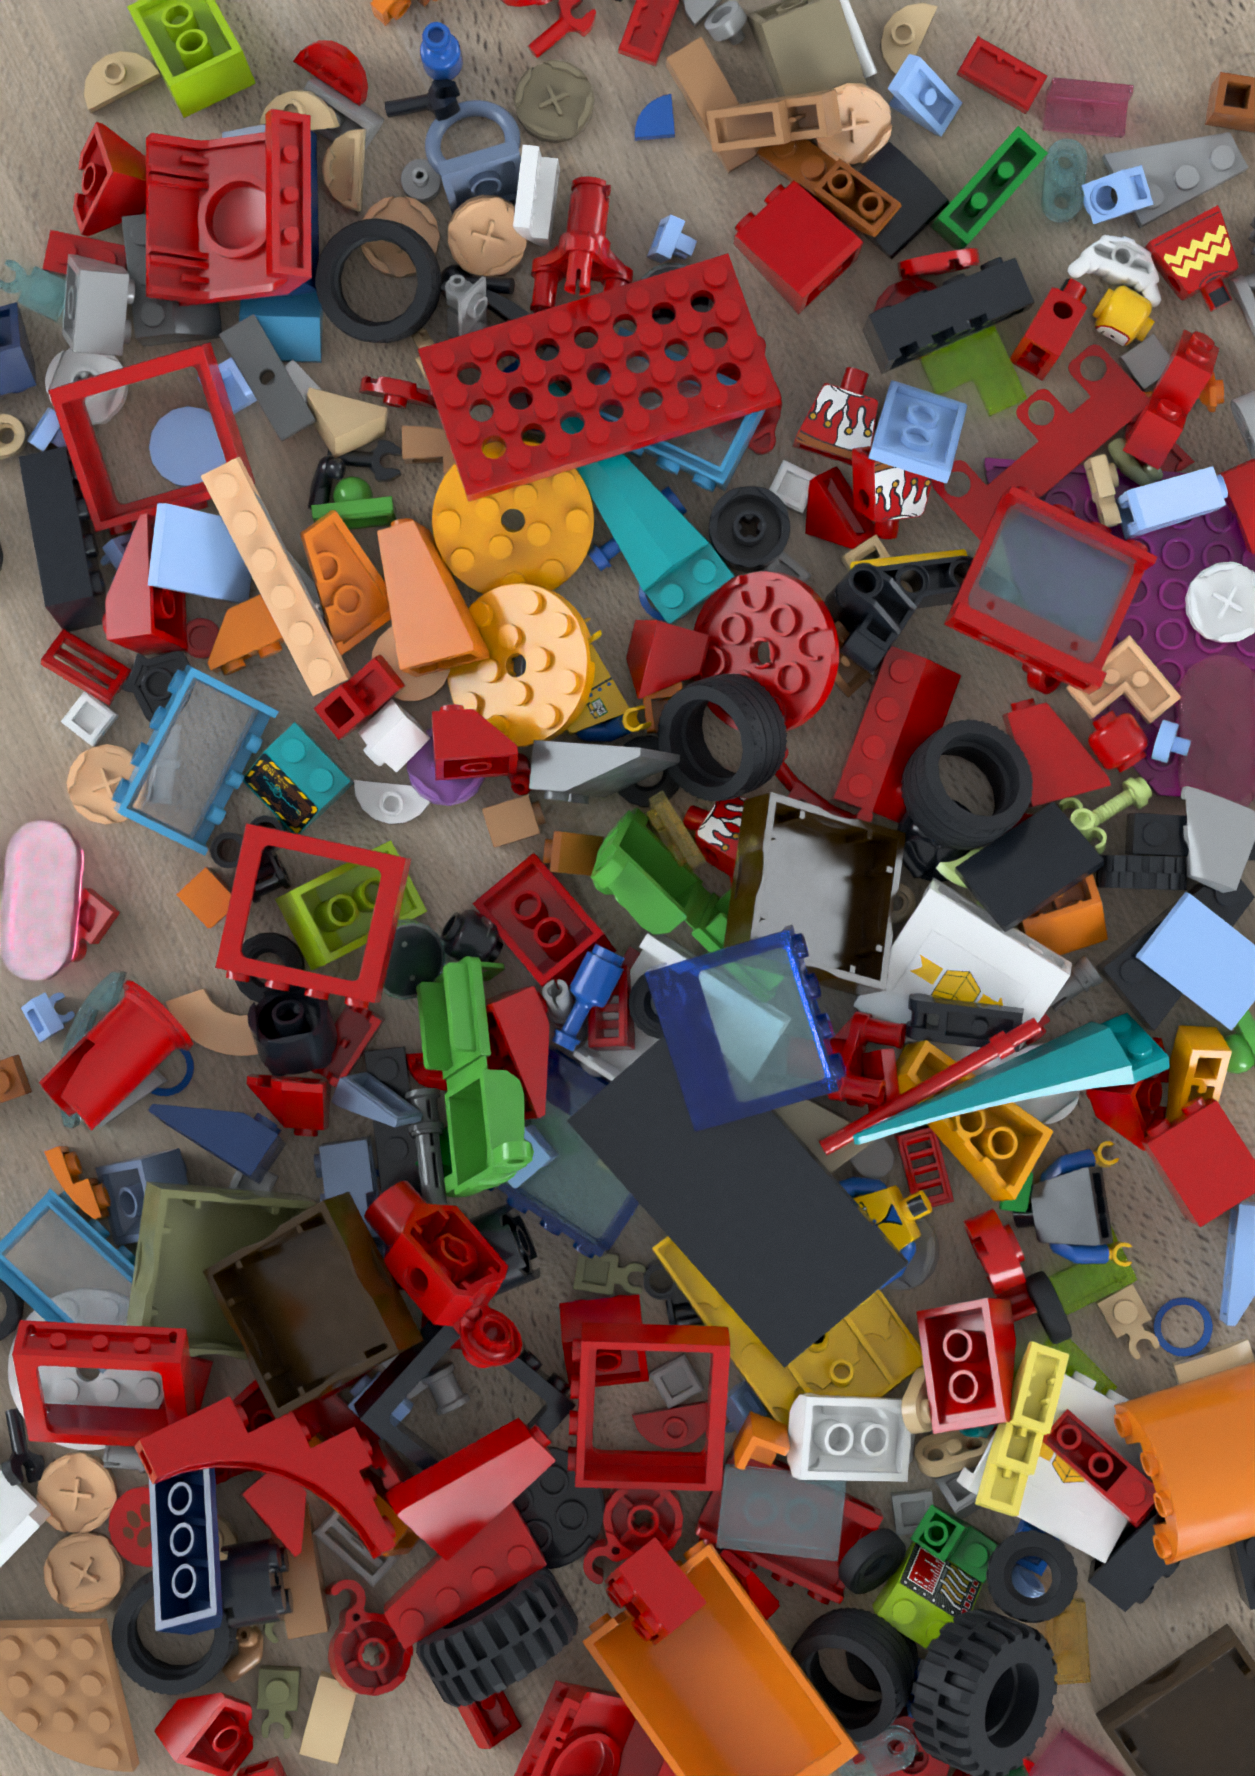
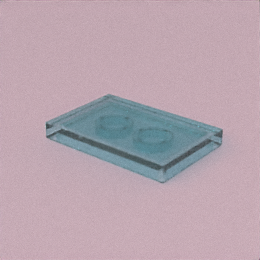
[716,1464,847,1561]

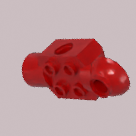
[364,1180,523,1368]

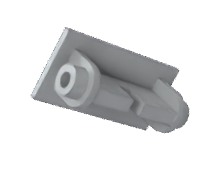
[445,275,488,339]

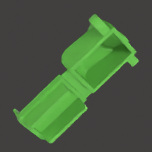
[590,807,784,1003]
[416,956,534,1198]

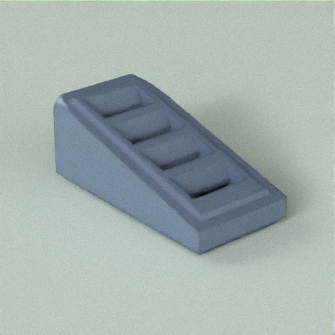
[331,1072,423,1127]

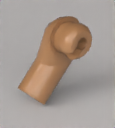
[222,1626,264,1683]

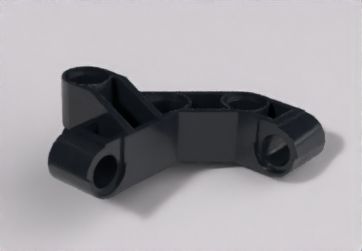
[824,556,1018,675]

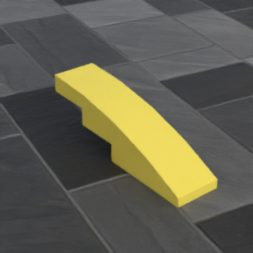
[975,1341,1069,1517]

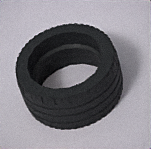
[315,218,442,343]
[657,673,787,802]
[901,719,1033,850]
[112,1571,238,1695]
[790,1607,915,1743]

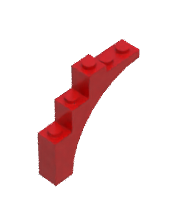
[135,1396,396,1559]

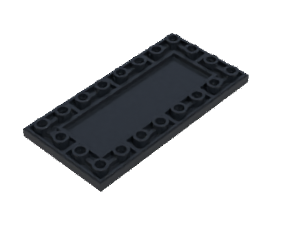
[567,1014,909,1368]

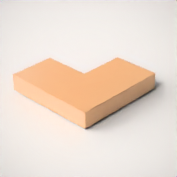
[1066,635,1181,724]

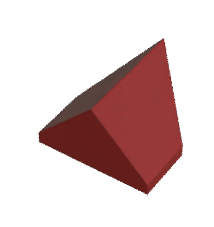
[626,620,711,699]

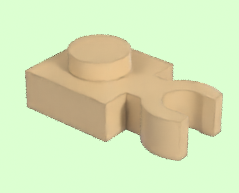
[1084,454,1122,527]
[1095,1282,1159,1360]

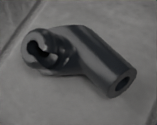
[308,455,346,510]

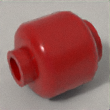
[1088,710,1149,773]

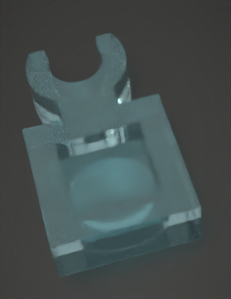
[0,260,66,322]

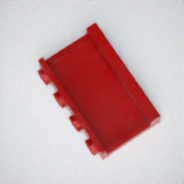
[694,1447,883,1605]

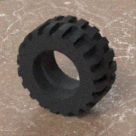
[416,1567,578,1707]
[911,1609,1057,1776]

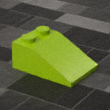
[127,0,256,118]
[275,840,427,971]

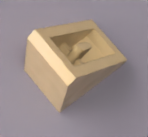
[307,387,388,458]

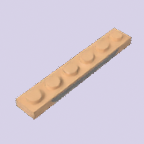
[201,457,351,696]

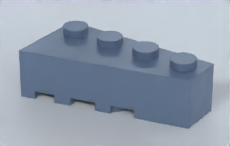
[314,1136,392,1276]

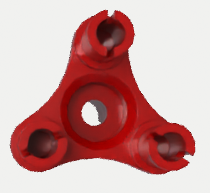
[530,176,633,322]
[765,1011,906,1108]

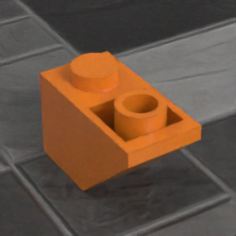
[208,594,285,676]

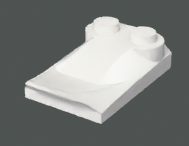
[787,1393,915,1482]

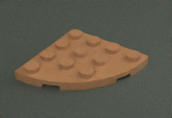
[0,1618,140,1772]

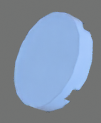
[149,406,226,487]

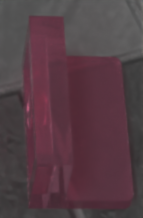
[1043,77,1134,138]

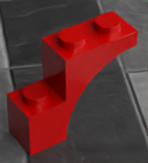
[1123,329,1220,470]

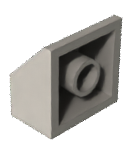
[62,254,135,356]

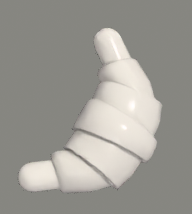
[1068,235,1161,307]

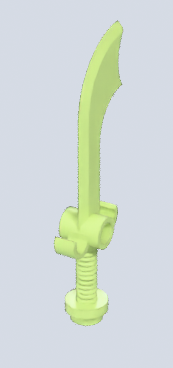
[936,777,1152,888]

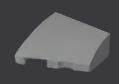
[1181,786,1255,893]

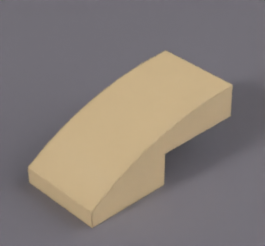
[1172,1338,1255,1385]
[299,1671,357,1764]

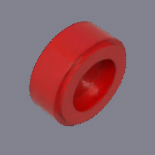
[185,618,220,659]

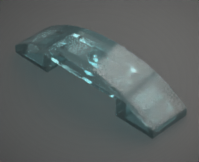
[60,970,127,1128]

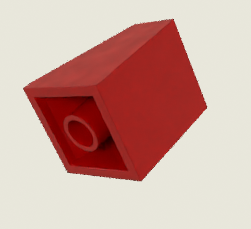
[733,180,863,314]
[1141,1096,1255,1227]

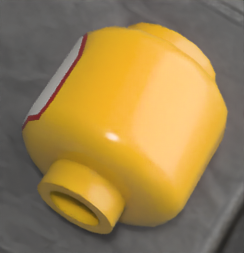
[1091,286,1155,346]

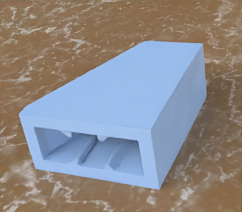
[1115,466,1228,540]

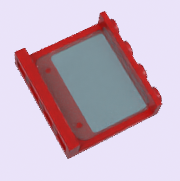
[944,486,1158,695]

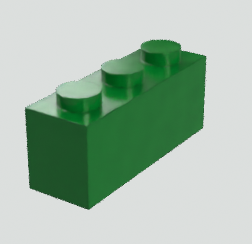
[930,126,1048,250]

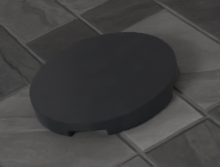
[513,1446,605,1569]

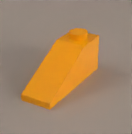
[1167,1025,1232,1122]

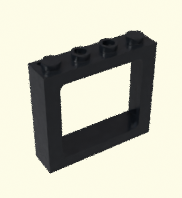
[354,1320,576,1471]

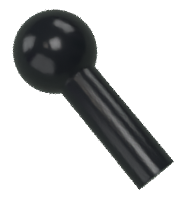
[441,265,515,295]

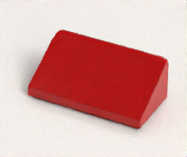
[457,1690,522,1749]

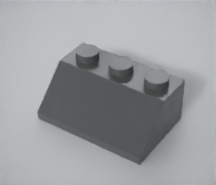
[122,214,222,347]

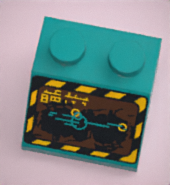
[243,722,354,835]

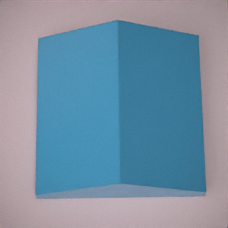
[239,292,323,363]

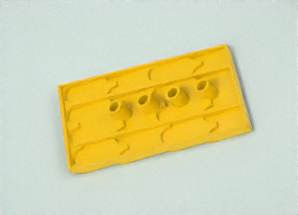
[652,1236,924,1431]

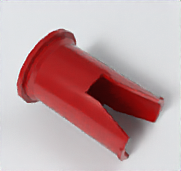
[39,980,193,1131]

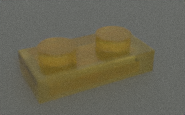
[646,790,706,872]
[1045,1598,1091,1685]

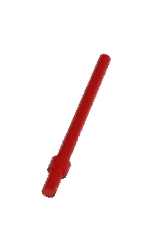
[819,1017,1042,1156]

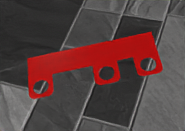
[932,344,1149,541]

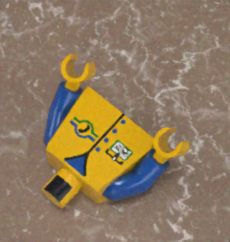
[567,617,652,742]
[838,1176,932,1304]

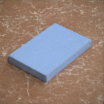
[868,380,967,484]
[148,503,251,604]
[1135,892,1255,1031]

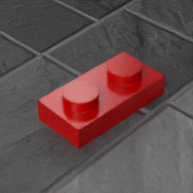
[42,230,127,277]

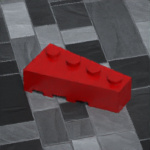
[384,1501,547,1649]

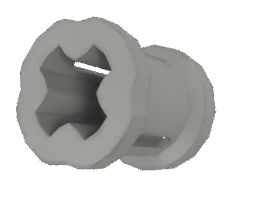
[421,1363,470,1416]

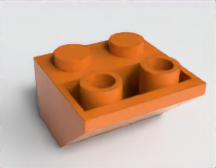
[1017,874,1108,955]

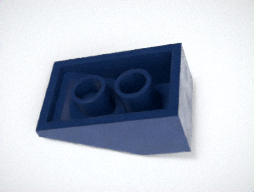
[148,1104,286,1185]

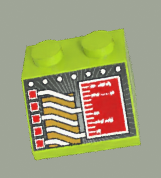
[872,1541,983,1649]

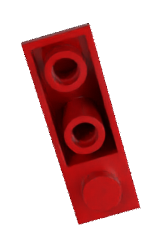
[1042,1409,1156,1528]

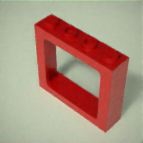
[48,342,255,535]
[215,823,411,1009]
[12,1320,197,1447]
[567,1322,730,1492]

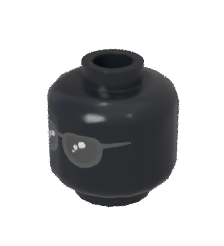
[440,909,503,963]

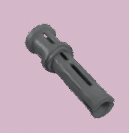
[404,1088,447,1205]

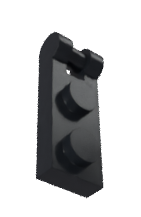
[905,993,1024,1052]

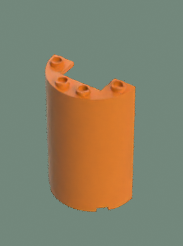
[1114,1361,1255,1565]
[582,1540,860,1776]

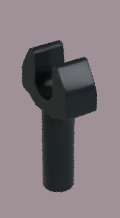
[385,79,460,121]
[327,440,402,482]
[1,1408,45,1486]

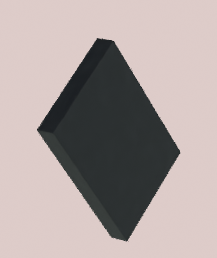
[955,801,1104,932]

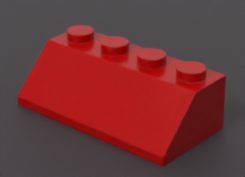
[831,646,961,824]

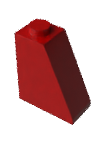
[1002,698,1111,808]

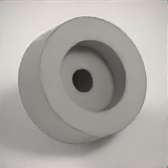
[704,0,747,45]
[401,159,442,203]

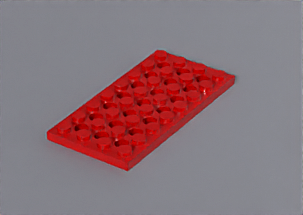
[418,253,781,502]

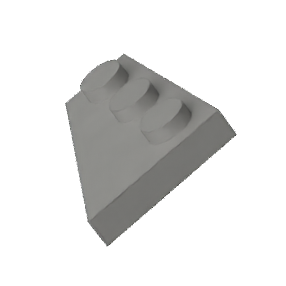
[1102,132,1249,228]

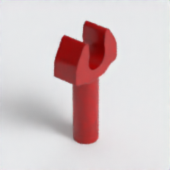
[527,0,596,59]

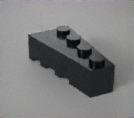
[862,257,1035,375]
[18,446,106,632]
[1096,879,1255,1031]

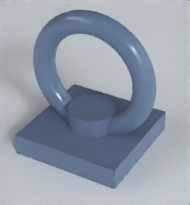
[425,100,521,215]

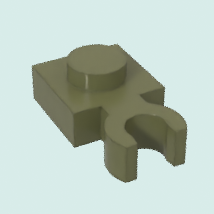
[573,1247,646,1295]
[257,1665,301,1739]

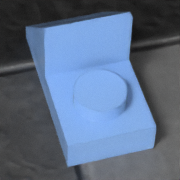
[887,54,962,137]

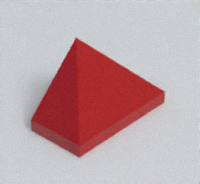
[805,466,874,549]

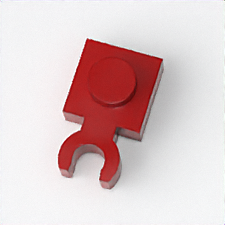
[52,888,120,962]

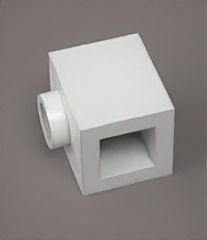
[358,698,430,772]

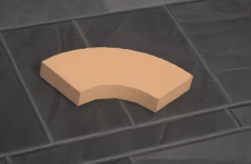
[166,988,258,1056]

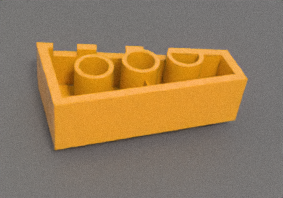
[896,1040,1054,1201]

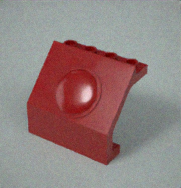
[146,109,312,307]
[514,1680,675,1776]

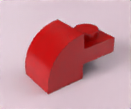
[313,654,406,740]

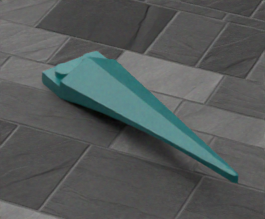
[516,359,735,625]
[853,1013,1170,1145]

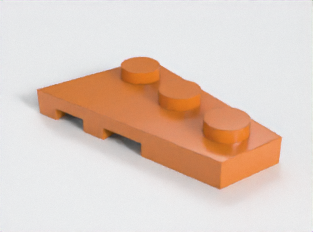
[300,510,391,656]

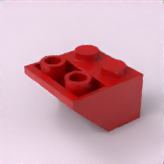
[604,1537,707,1646]

